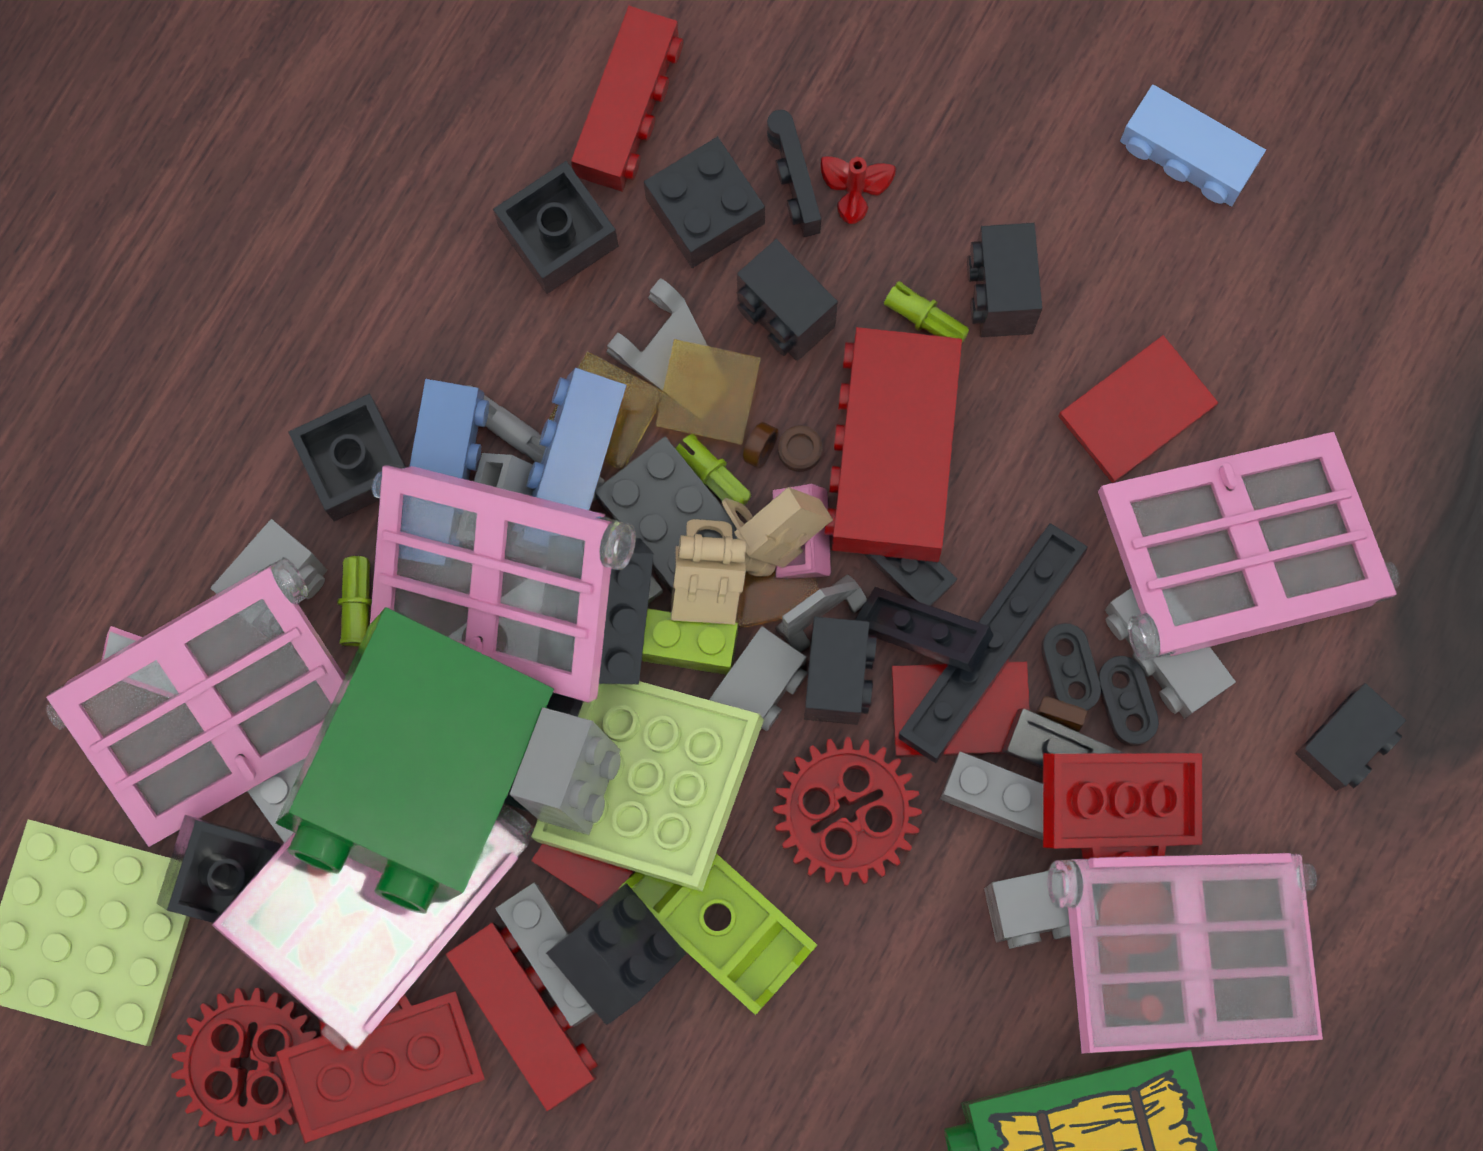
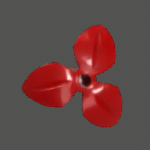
[820,156,896,224]

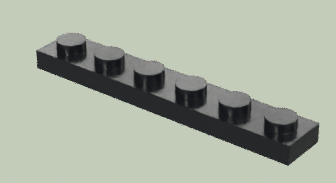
[898,523,1088,763]

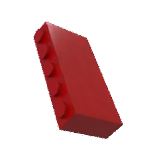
[824,327,962,562]

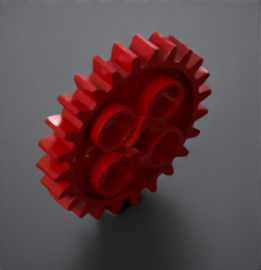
[773,737,922,887]
[171,988,320,1141]

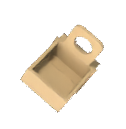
[722,487,833,576]
[671,519,746,625]

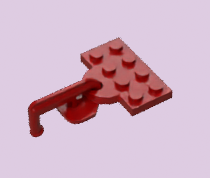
[1043,753,1202,1023]
[276,864,485,1144]

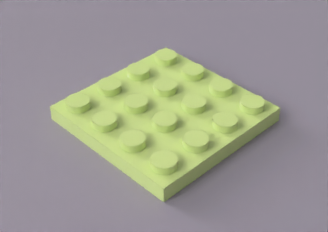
[531,681,764,892]
[0,819,190,1046]

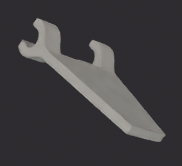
[606,278,728,421]
[775,574,867,653]

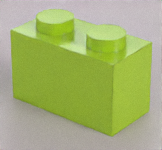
[642,609,738,675]

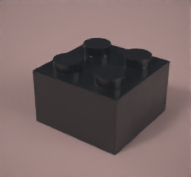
[644,136,765,268]
[493,161,619,294]
[967,223,1042,338]
[736,239,838,361]
[288,393,407,522]
[804,616,877,725]
[156,815,283,931]
[546,883,686,1025]

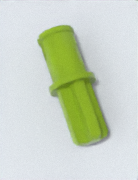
[884,281,969,343]
[675,434,751,512]
[337,556,372,646]

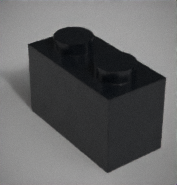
[1295,683,1406,791]

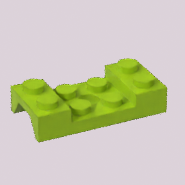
[619,853,817,1016]

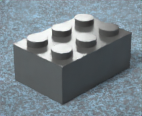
[595,436,737,594]

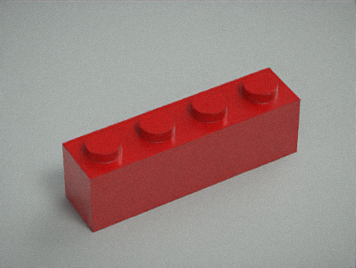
[571,5,684,192]
[446,923,598,1111]

